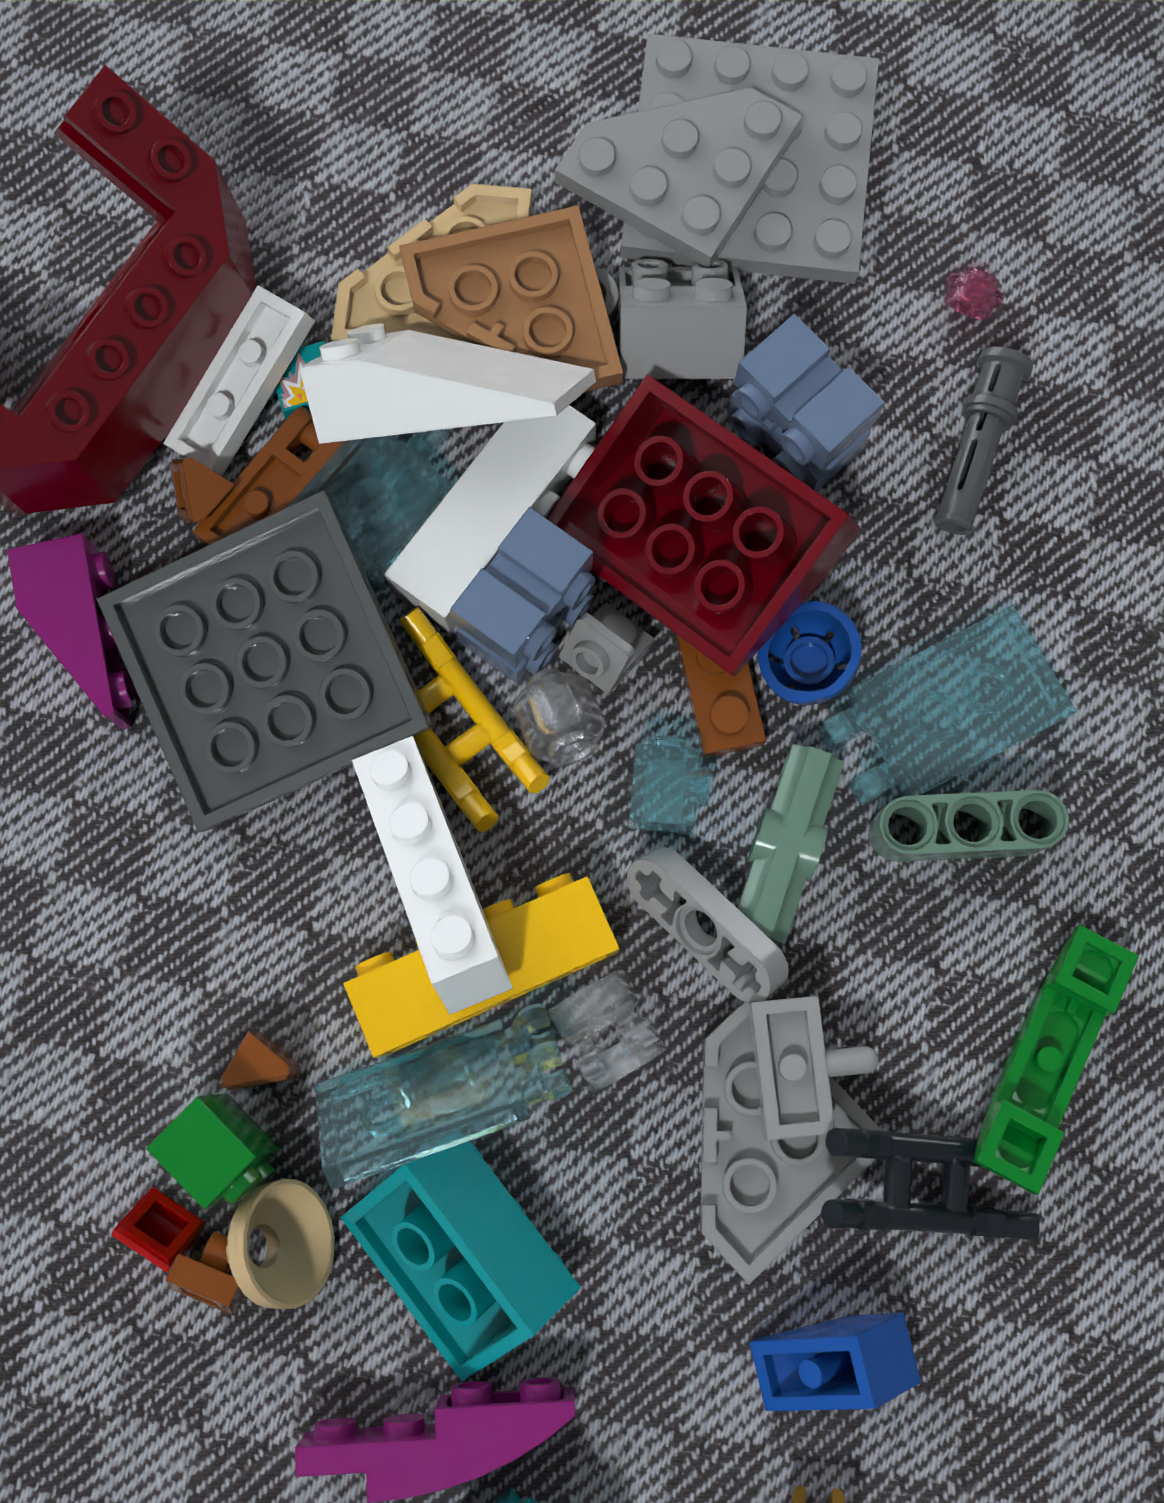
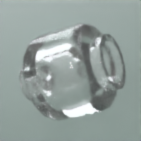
[513,669,606,767]

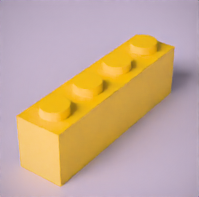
[343,873,619,1058]

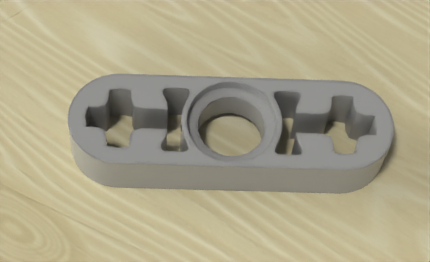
[627,847,789,1003]

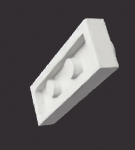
[163,285,315,476]

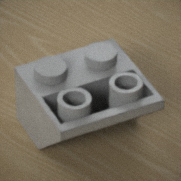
[619,259,747,379]

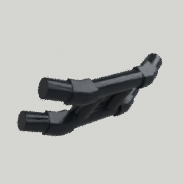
[821,1128,1040,1241]

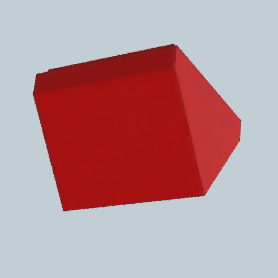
[111,1186,206,1273]

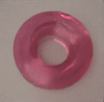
[944,267,1005,320]

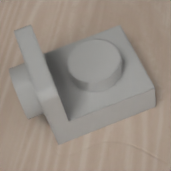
[558,602,655,695]

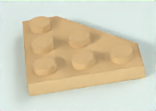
[331,183,532,342]

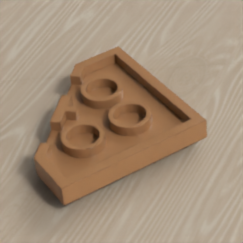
[399,205,623,392]

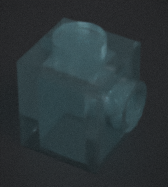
[628,736,711,835]

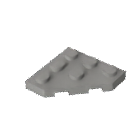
[555,87,803,268]
[700,1001,882,1285]

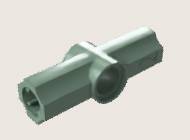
[737,744,844,945]

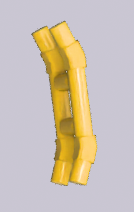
[398,606,550,832]

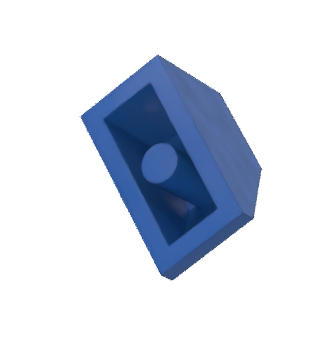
[749,1312,921,1411]

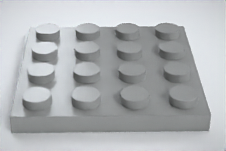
[620,34,879,284]

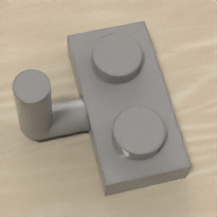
[748,996,879,1140]

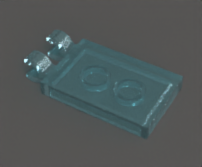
[818,604,1077,806]
[315,1003,573,1190]

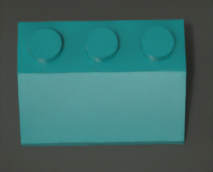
[340,1124,581,1382]

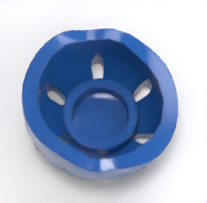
[758,601,862,705]

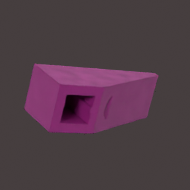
[7,533,136,729]

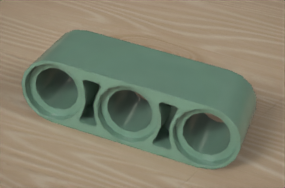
[868,790,1069,862]

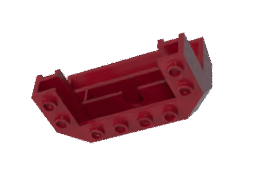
[0,64,256,515]

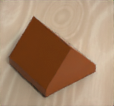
[170,458,234,523]
[221,1031,301,1091]

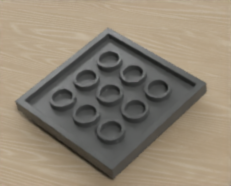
[97,490,434,833]

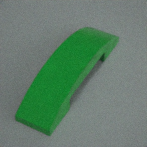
[973,925,1139,1195]

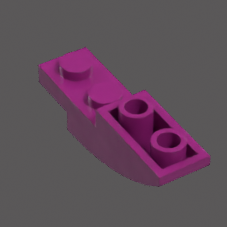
[295,1377,575,1503]

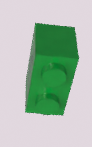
[146,1093,282,1210]

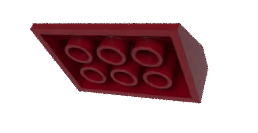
[546,374,862,677]

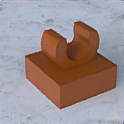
[165,1231,244,1316]

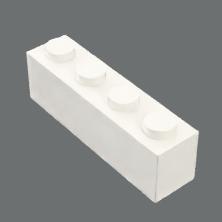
[384,405,596,634]
[352,736,513,1014]

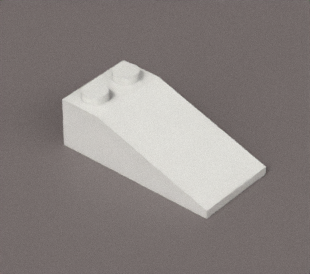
[299,324,596,444]

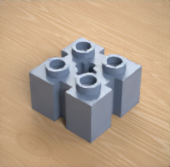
[727,314,885,492]
[450,507,596,685]

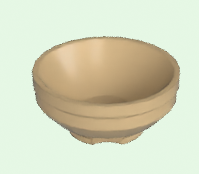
[226,1179,334,1309]

